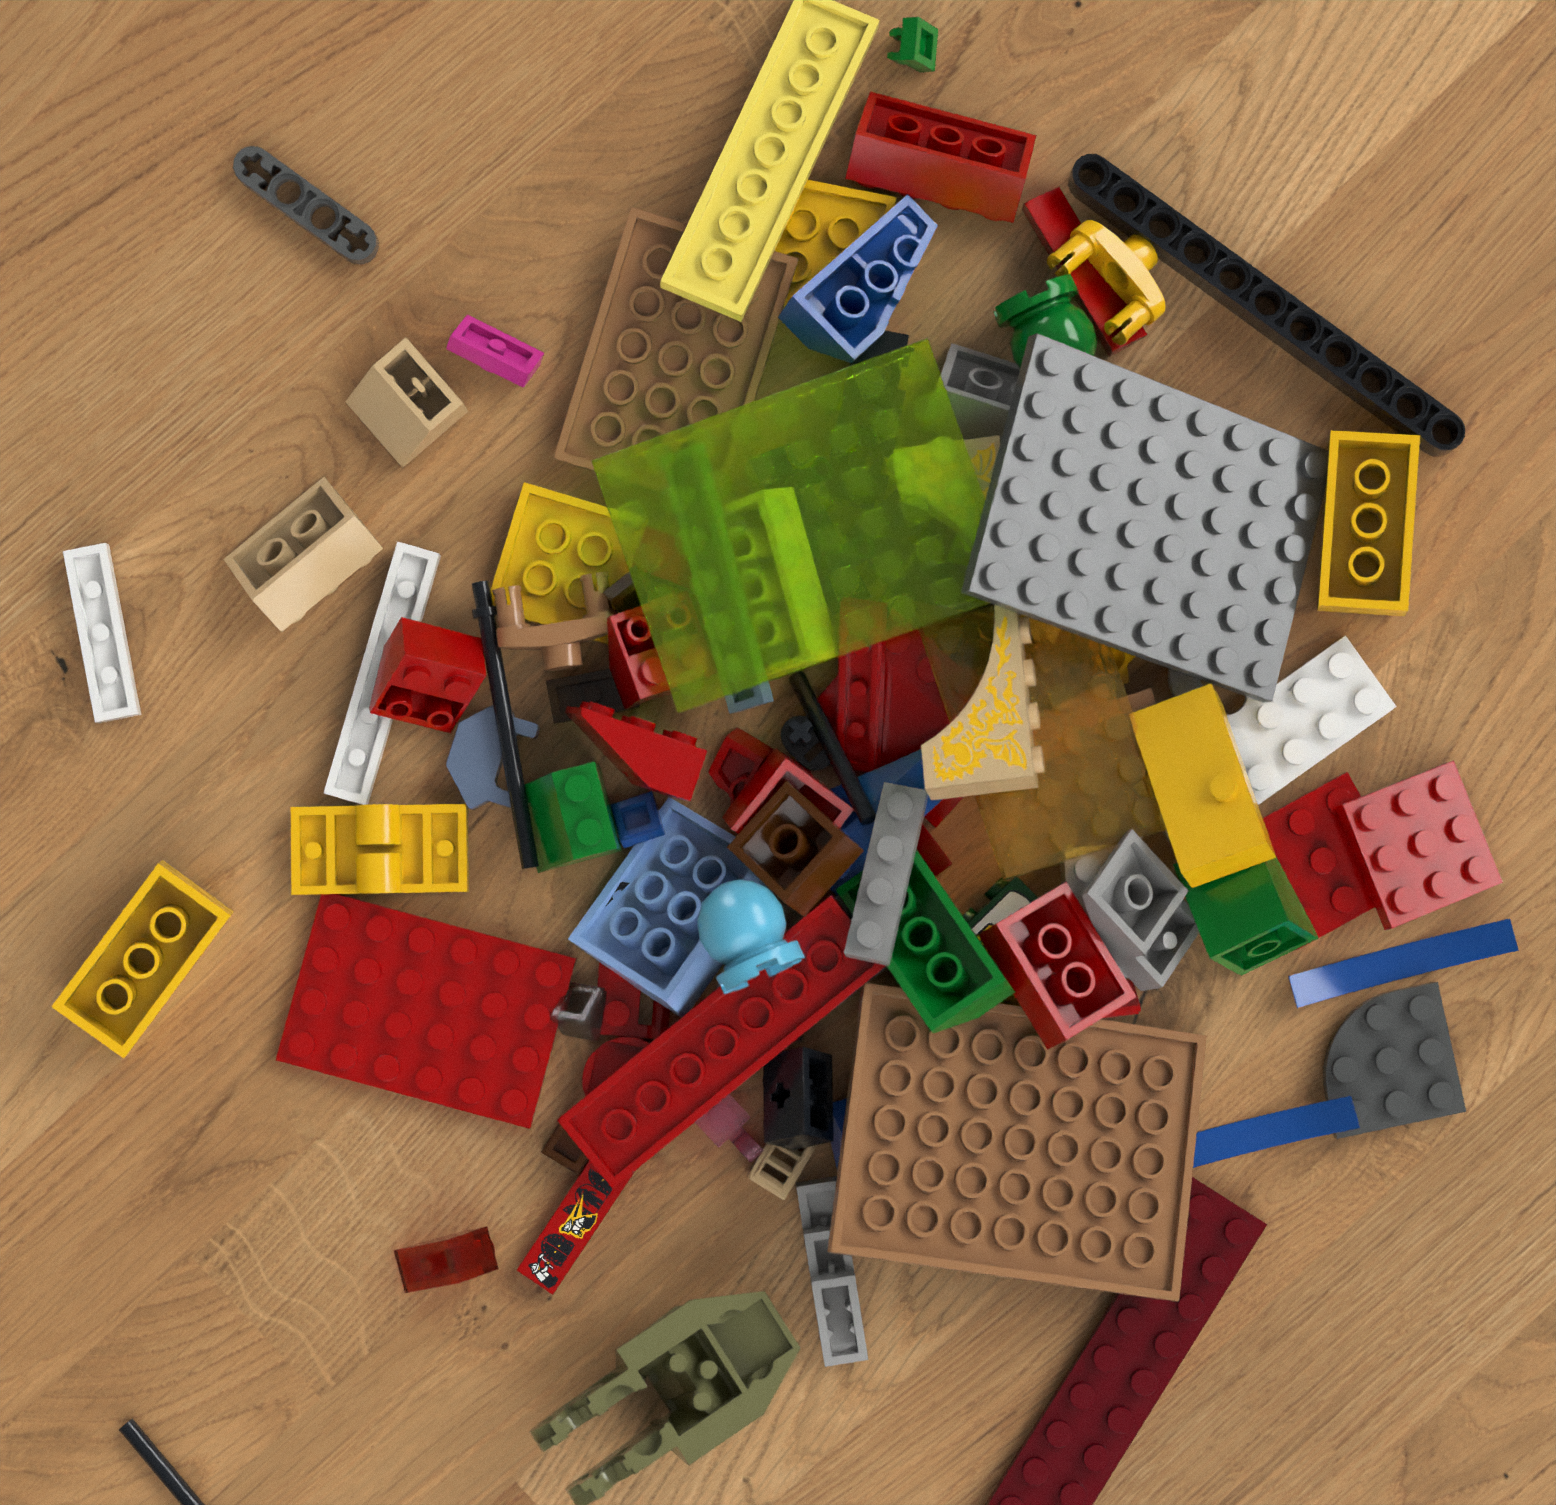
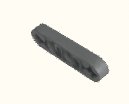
[233,146,379,265]

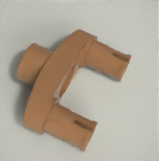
[492,572,618,672]

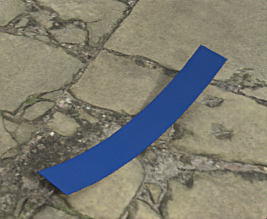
[1288,919,1519,1008]
[1193,1096,1360,1168]

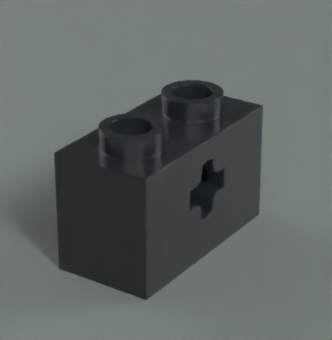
[763,1047,834,1150]

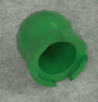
[993,274,1097,368]

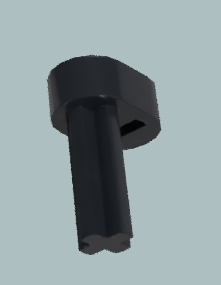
[781,715,831,771]

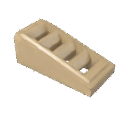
[747,1143,817,1200]

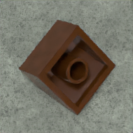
[727,781,864,917]

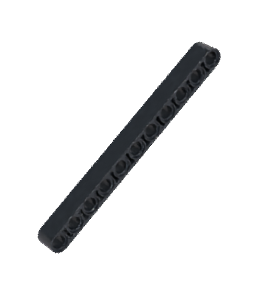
[1068,154,1465,457]

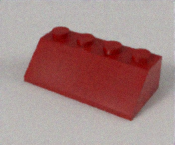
[845,91,1037,223]

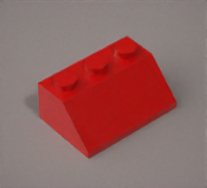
[978,881,1137,1050]

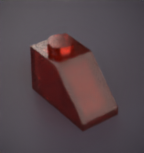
[394,1226,499,1293]

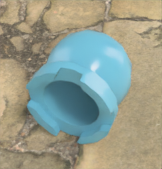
[697,879,805,994]

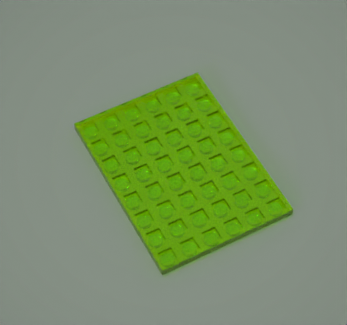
[591,338,989,713]

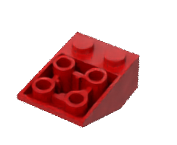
[565,701,707,801]

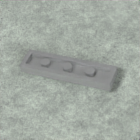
[844,782,929,966]

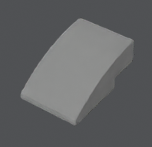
[1082,829,1199,991]

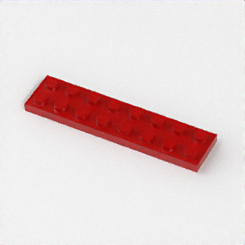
[557,895,887,1189]

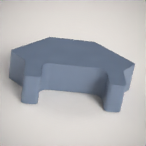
[446,705,540,810]

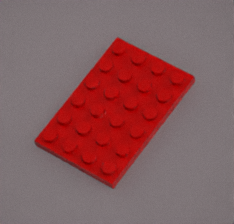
[276,894,577,1129]

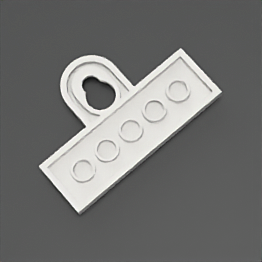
[1131,636,1397,845]

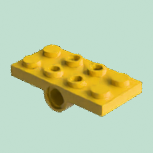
[290,804,469,895]

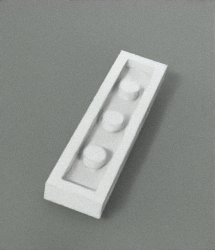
[63,543,141,723]

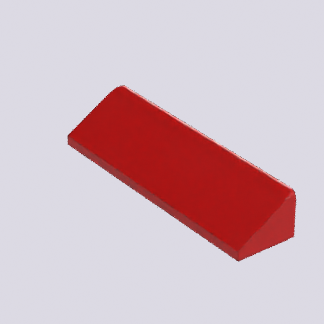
[1022,187,1148,357]

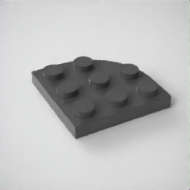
[1323,982,1466,1139]

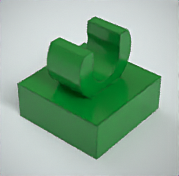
[887,17,939,72]

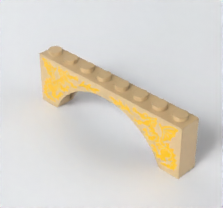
[894,435,1045,800]

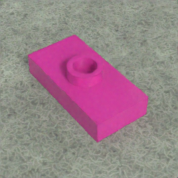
[446,315,544,388]

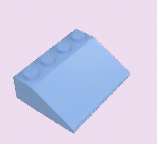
[568,797,773,1018]

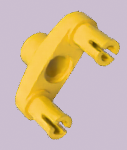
[1047,220,1166,345]

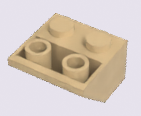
[345,337,469,468]

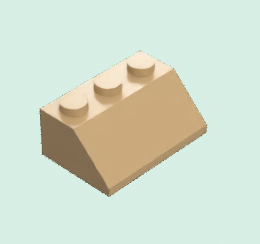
[223,477,383,632]

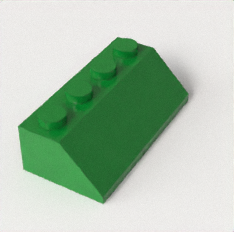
[835,849,1015,1033]

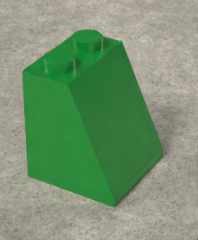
[525,761,623,873]
[1173,857,1319,976]

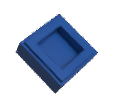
[611,791,665,848]

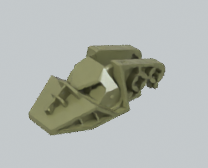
[529,1291,800,1505]

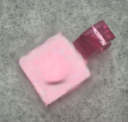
[695,1094,763,1163]

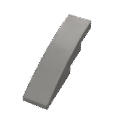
[796,1176,868,1367]

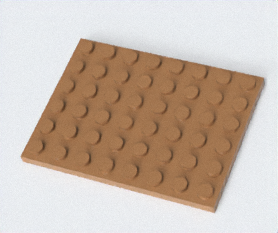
[827,983,1207,1301]

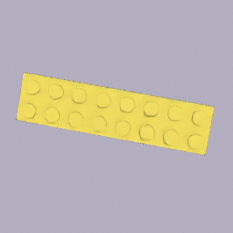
[660,0,880,322]

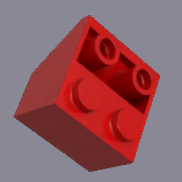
[607,591,718,709]
[369,617,487,733]

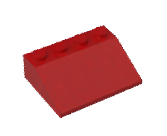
[817,610,978,828]

